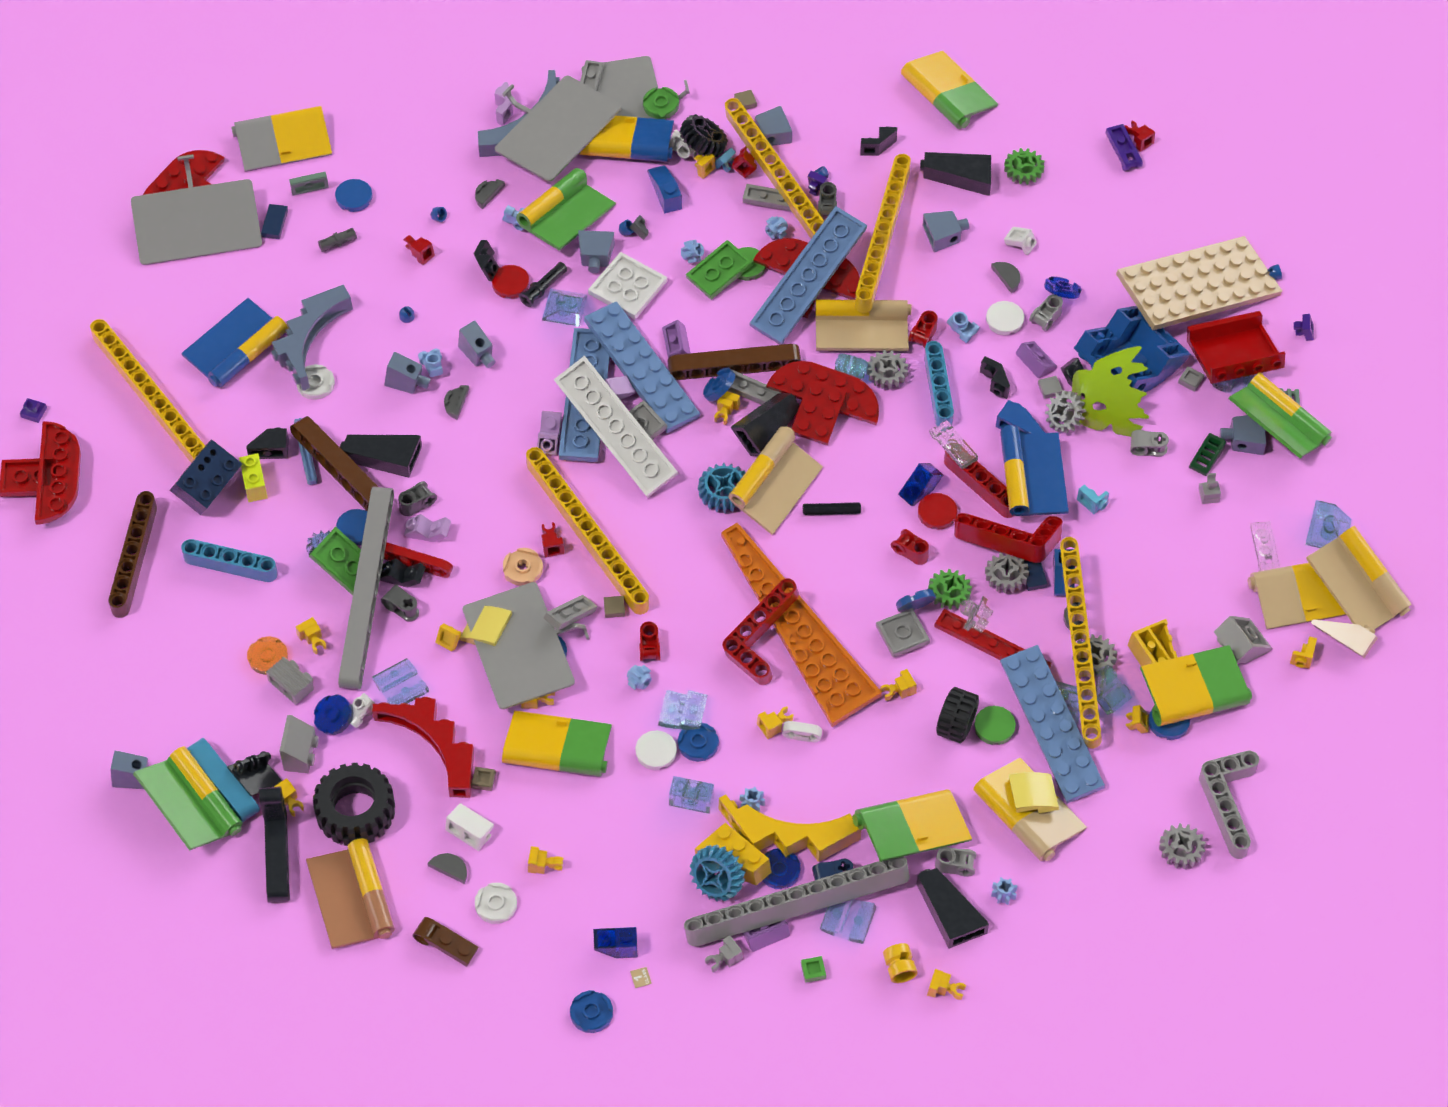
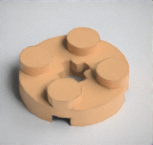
[503,548,543,586]

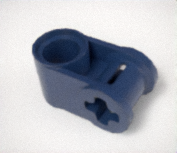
[812,858,854,880]

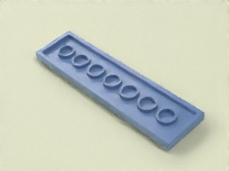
[749,206,867,345]
[584,301,700,433]
[559,328,610,462]
[1000,645,1105,804]

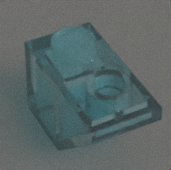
[1096,664,1133,715]

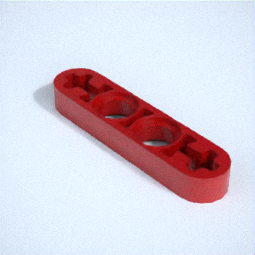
[384,542,453,578]

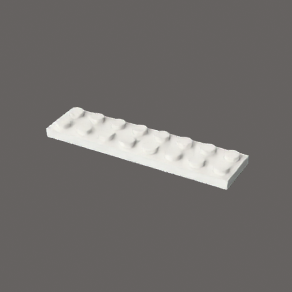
[554,356,679,498]

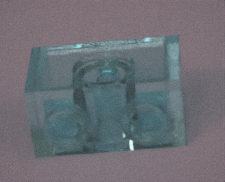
[669,776,714,814]

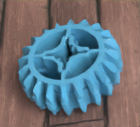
[698,462,746,513]
[689,844,745,902]

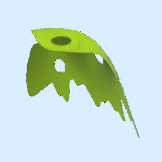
[1072,346,1149,437]

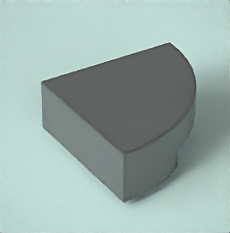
[629,215,649,240]

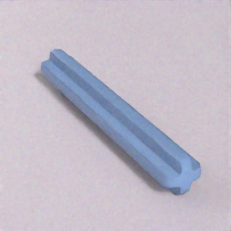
[293,418,318,485]

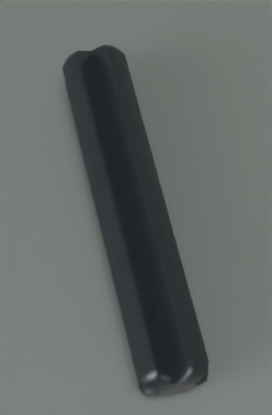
[802,502,861,515]

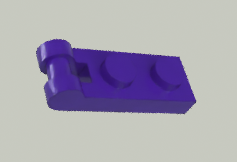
[1105,124,1143,171]

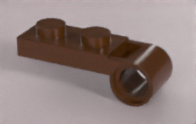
[412,917,479,967]

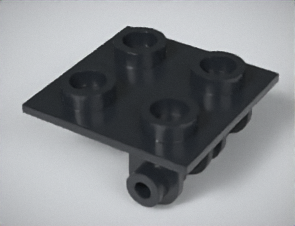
[227,751,282,796]

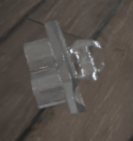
[959,596,994,633]

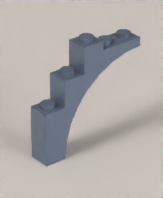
[478,70,560,157]
[271,284,353,391]

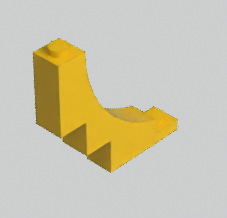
[718,794,861,862]

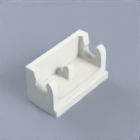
[445,803,494,851]

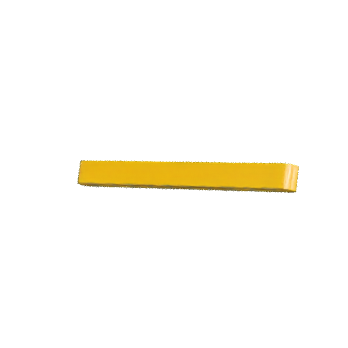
[725,98,824,239]
[855,154,911,313]
[90,319,205,462]
[526,447,649,615]
[1060,537,1102,749]

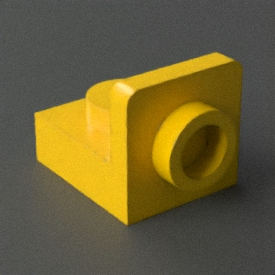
[1290,636,1317,669]

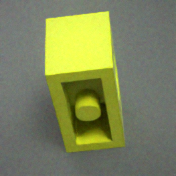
[239,453,268,502]

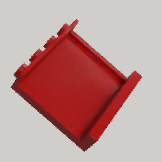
[1187,311,1286,384]

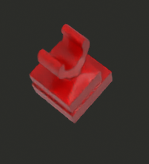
[1124,120,1155,152]
[732,146,757,178]
[403,235,435,265]
[541,522,564,558]

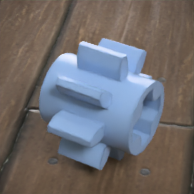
[765,216,788,240]
[681,239,704,264]
[626,665,652,690]
[739,786,765,812]
[991,877,1018,905]

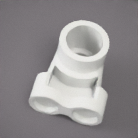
[670,130,697,158]
[340,693,375,728]

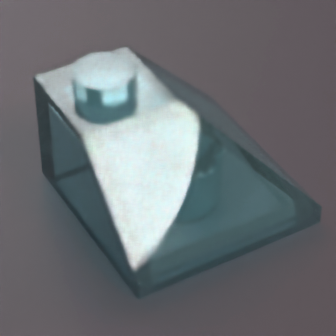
[542,288,588,327]
[1305,500,1352,548]

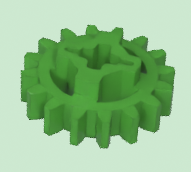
[1004,148,1045,185]
[928,569,972,610]

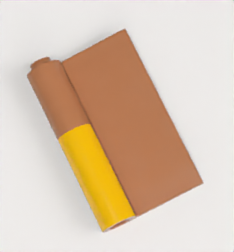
[306,838,395,949]

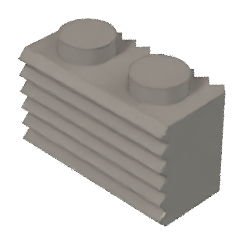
[266,657,314,705]

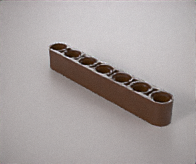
[667,344,801,380]
[290,416,378,512]
[108,491,157,618]

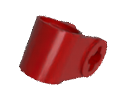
[908,310,938,348]
[890,529,929,565]
[639,621,661,662]

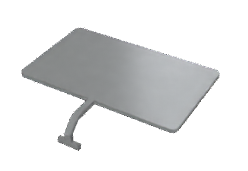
[581,56,690,141]
[495,75,622,182]
[131,154,262,265]
[462,582,590,710]

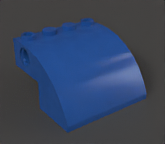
[1074,306,1191,392]

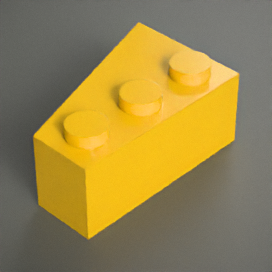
[1127,619,1177,666]
[694,823,772,886]

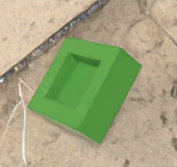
[801,956,826,983]

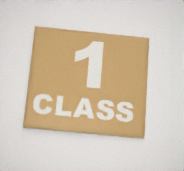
[630,967,652,988]

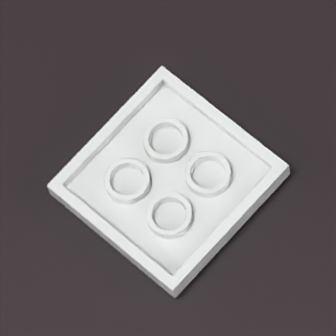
[588,252,667,320]

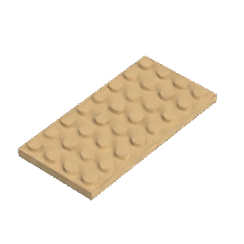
[1116,236,1282,330]

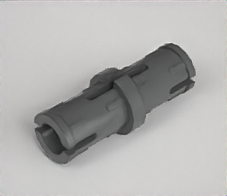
[318,227,357,252]

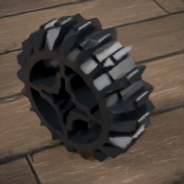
[679,114,728,157]

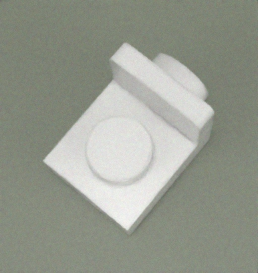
[1004,227,1037,255]

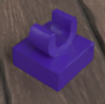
[807,171,828,196]
[1294,313,1314,341]
[20,398,47,423]

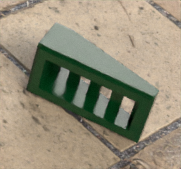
[1189,433,1226,476]

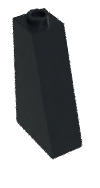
[920,152,991,196]
[731,393,800,456]
[340,434,422,478]
[916,868,989,949]

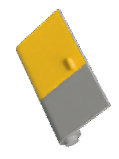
[231,106,332,172]

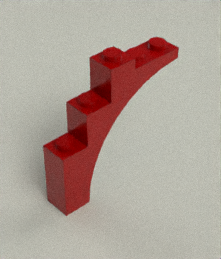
[372,697,474,798]

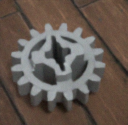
[866,350,908,389]
[1045,390,1086,433]
[985,552,1029,593]
[1072,634,1117,677]
[1159,823,1206,869]

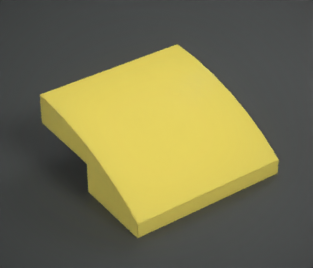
[460,606,512,646]
[1009,772,1059,814]

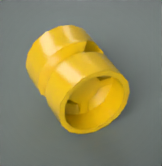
[883,943,918,983]

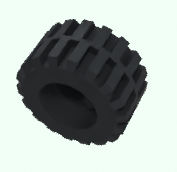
[936,686,979,744]

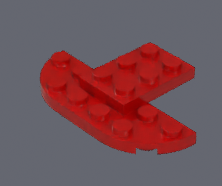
[143,150,225,195]
[753,238,860,319]
[766,361,879,446]
[0,421,81,525]

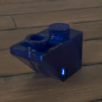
[898,463,944,506]
[593,927,638,959]

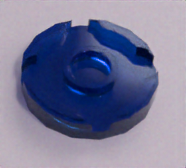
[1044,276,1082,299]
[313,694,354,735]
[762,849,801,889]

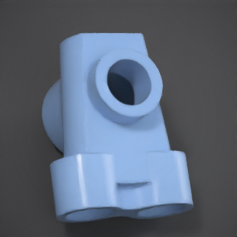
[502,205,524,231]
[946,311,980,343]
[418,348,443,377]

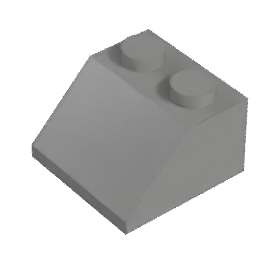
[1214,616,1273,664]
[279,715,319,774]

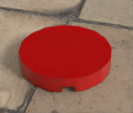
[492,265,529,299]
[918,493,957,530]

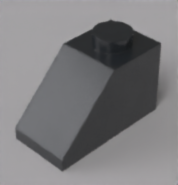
[246,427,289,459]

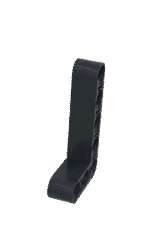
[259,786,290,903]

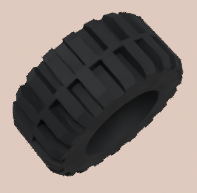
[313,762,396,846]

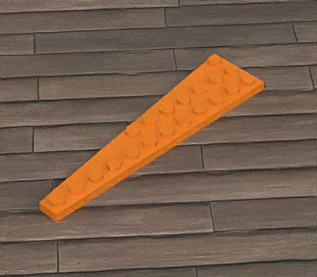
[721,522,882,727]

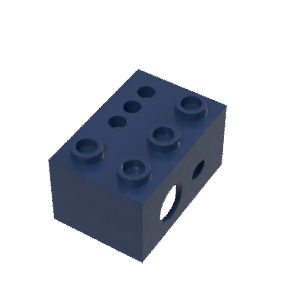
[169,439,242,515]

